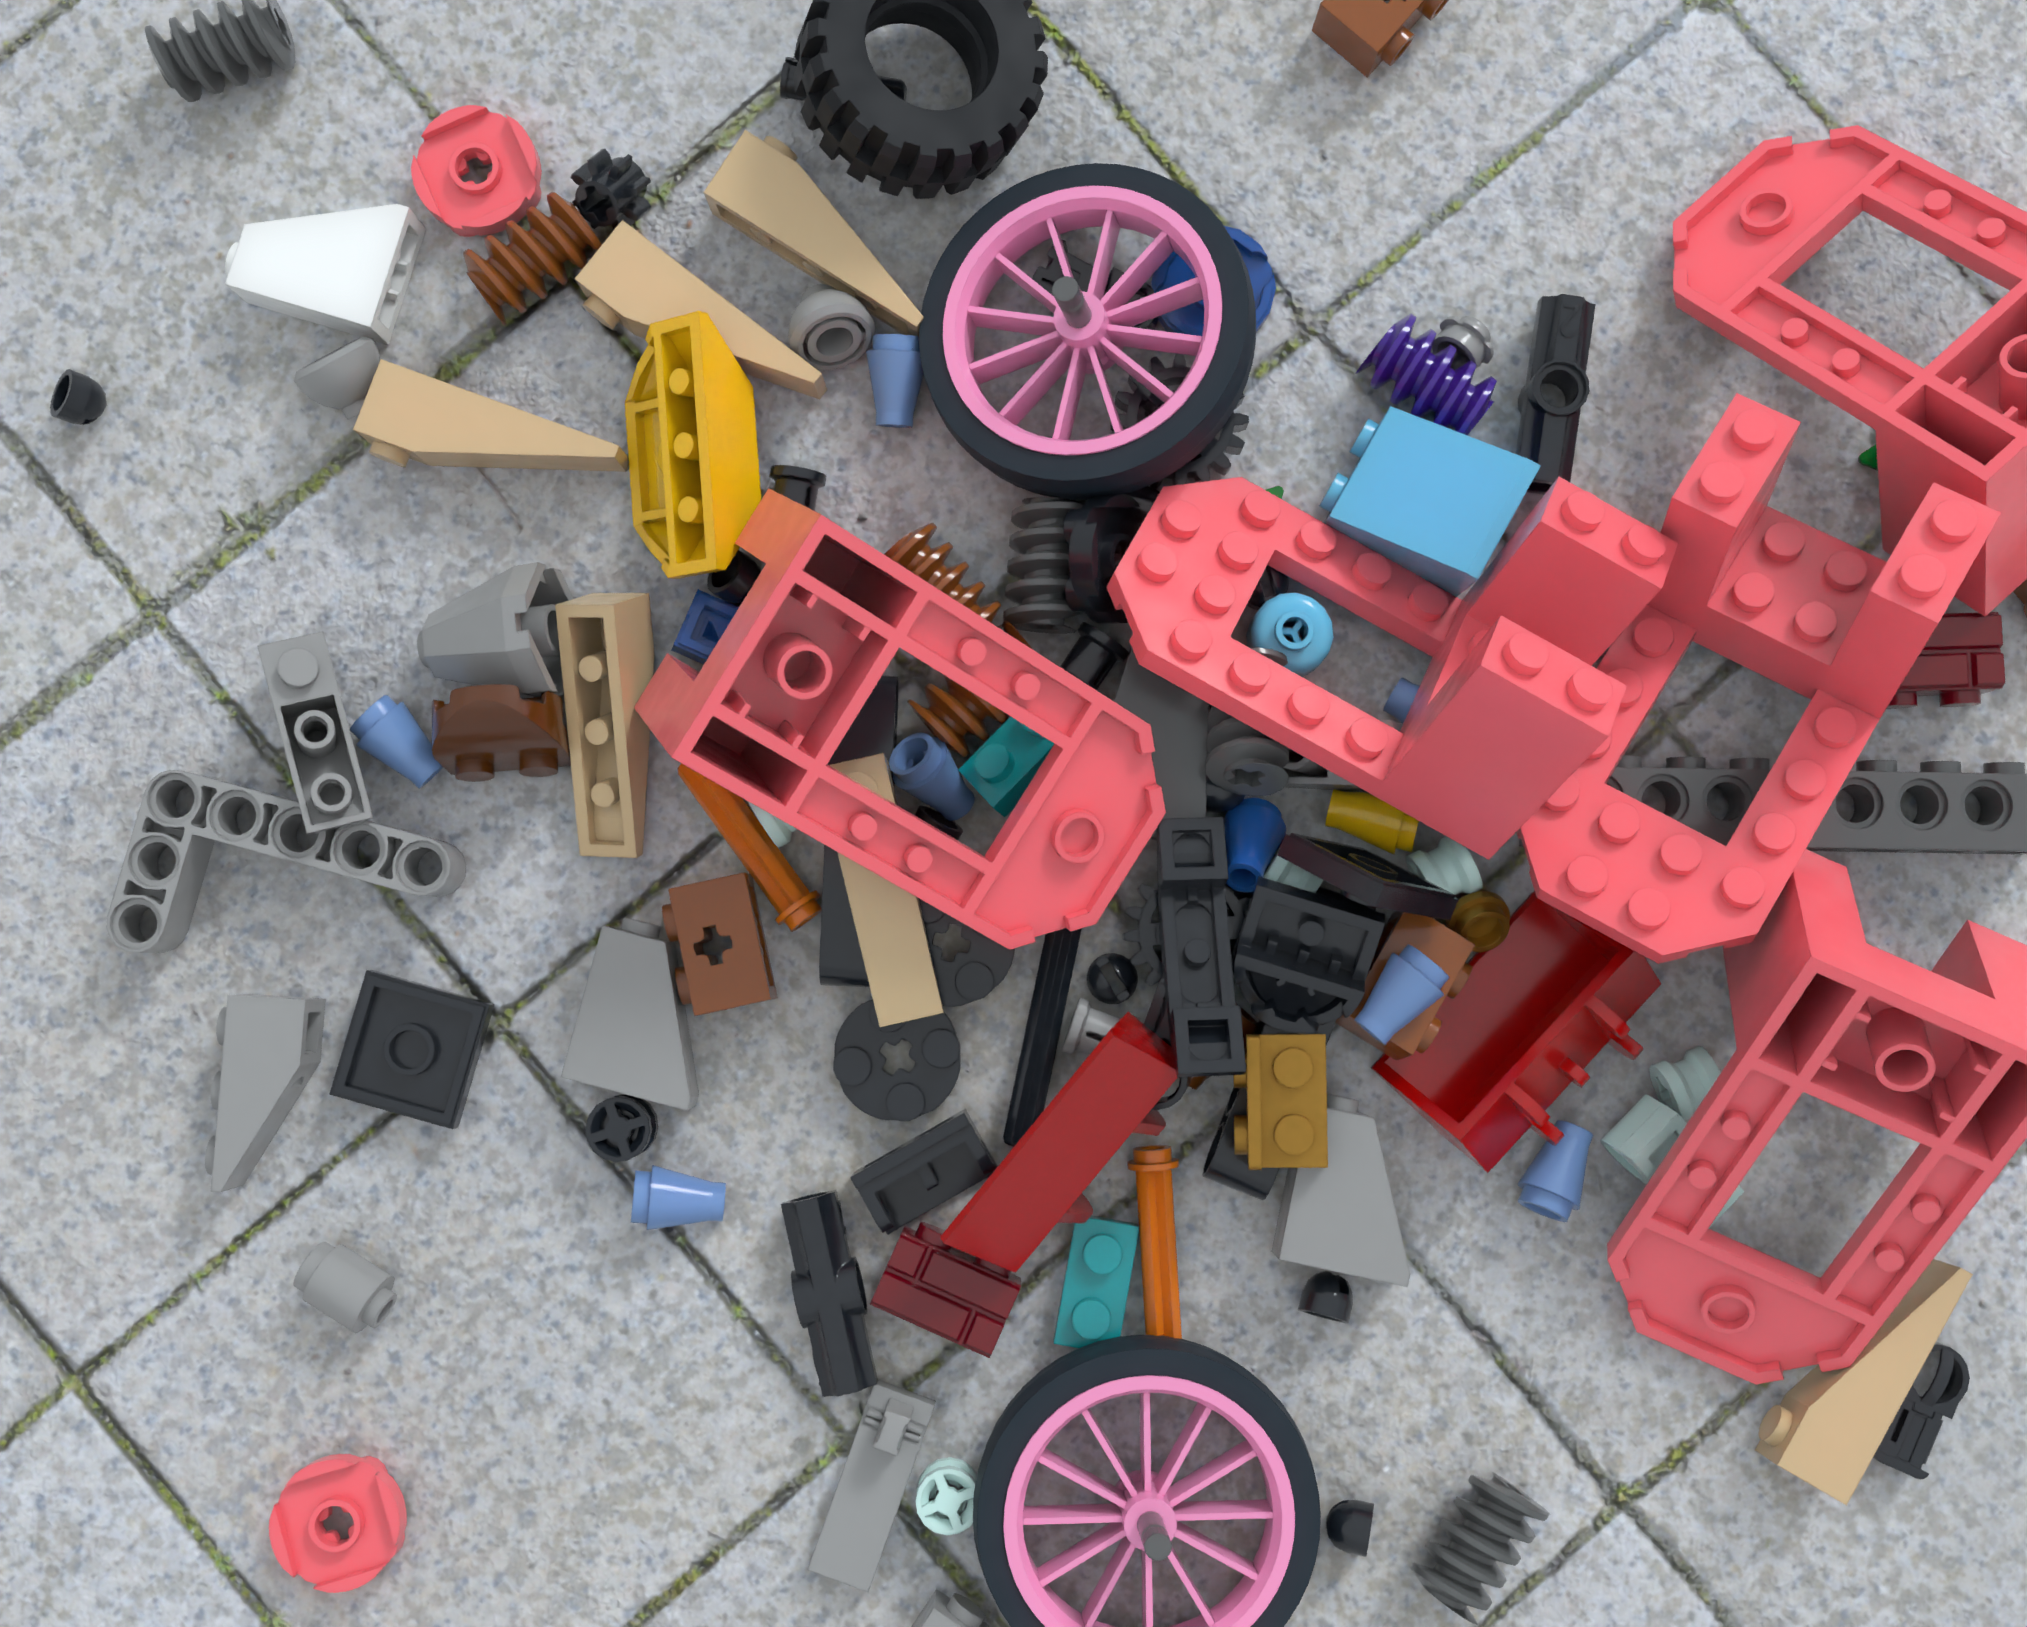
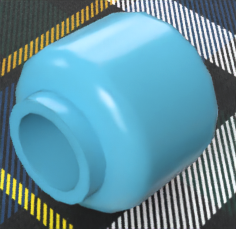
[1246,592,1334,677]

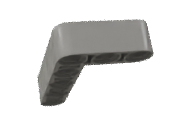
[106,770,466,953]

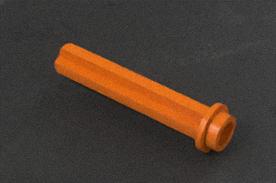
[677,763,822,932]
[1127,1145,1182,1339]

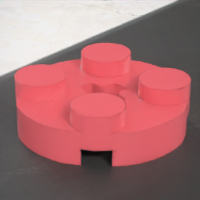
[411,105,542,237]
[269,1454,407,1593]

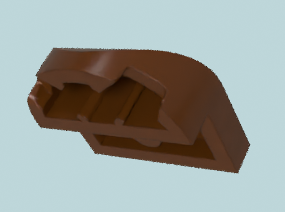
[432,684,571,782]

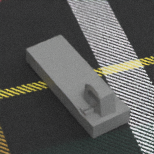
[807,1380,936,1592]

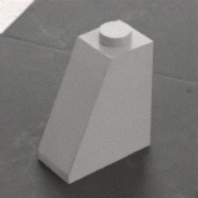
[561,917,699,1111]
[1271,1094,1410,1287]

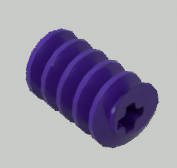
[1355,313,1497,435]

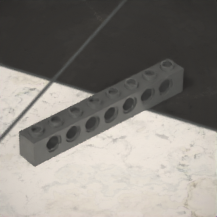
[1519,756,2027,855]

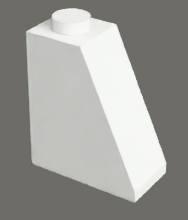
[225,204,426,345]

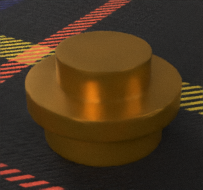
[1446,891,1510,952]

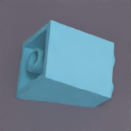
[1319,406,1541,597]

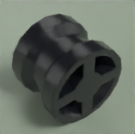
[585,1094,658,1162]

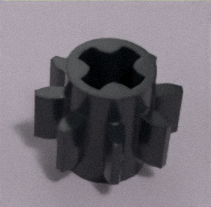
[570,149,652,230]

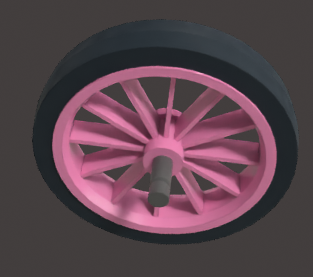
[919,163,1256,500]
[973,1335,1321,1627]

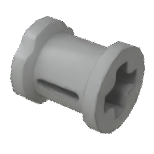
[1062,998,1141,1054]

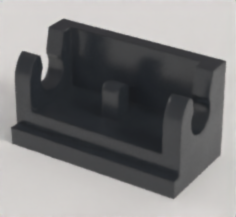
[850,1108,998,1235]

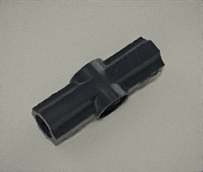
[1515,294,1596,495]
[781,1190,878,1397]

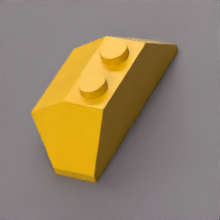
[625,311,761,579]

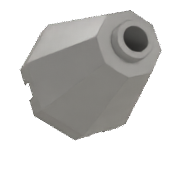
[417,562,573,697]

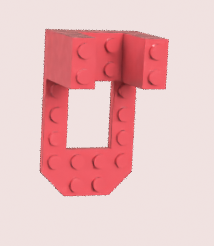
[1673,125,2027,617]
[1516,393,2001,964]
[1106,477,1678,860]
[634,488,1166,950]
[1607,849,2027,1385]

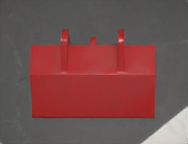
[1370,890,1661,1173]
[940,1011,1178,1273]

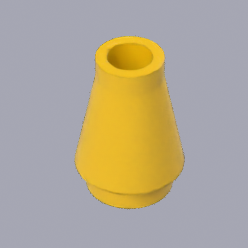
[1325,789,1419,855]

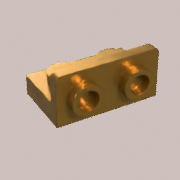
[1233,1034,1328,1170]

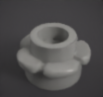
[1432,316,1494,370]

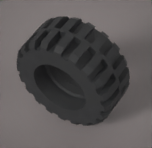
[793,0,1048,199]

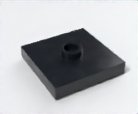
[1277,833,1459,920]
[329,970,495,1129]

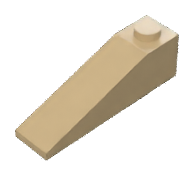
[704,130,924,337]
[575,220,827,400]
[353,359,629,472]
[555,593,655,858]
[830,753,944,1027]
[1755,1259,1973,1506]

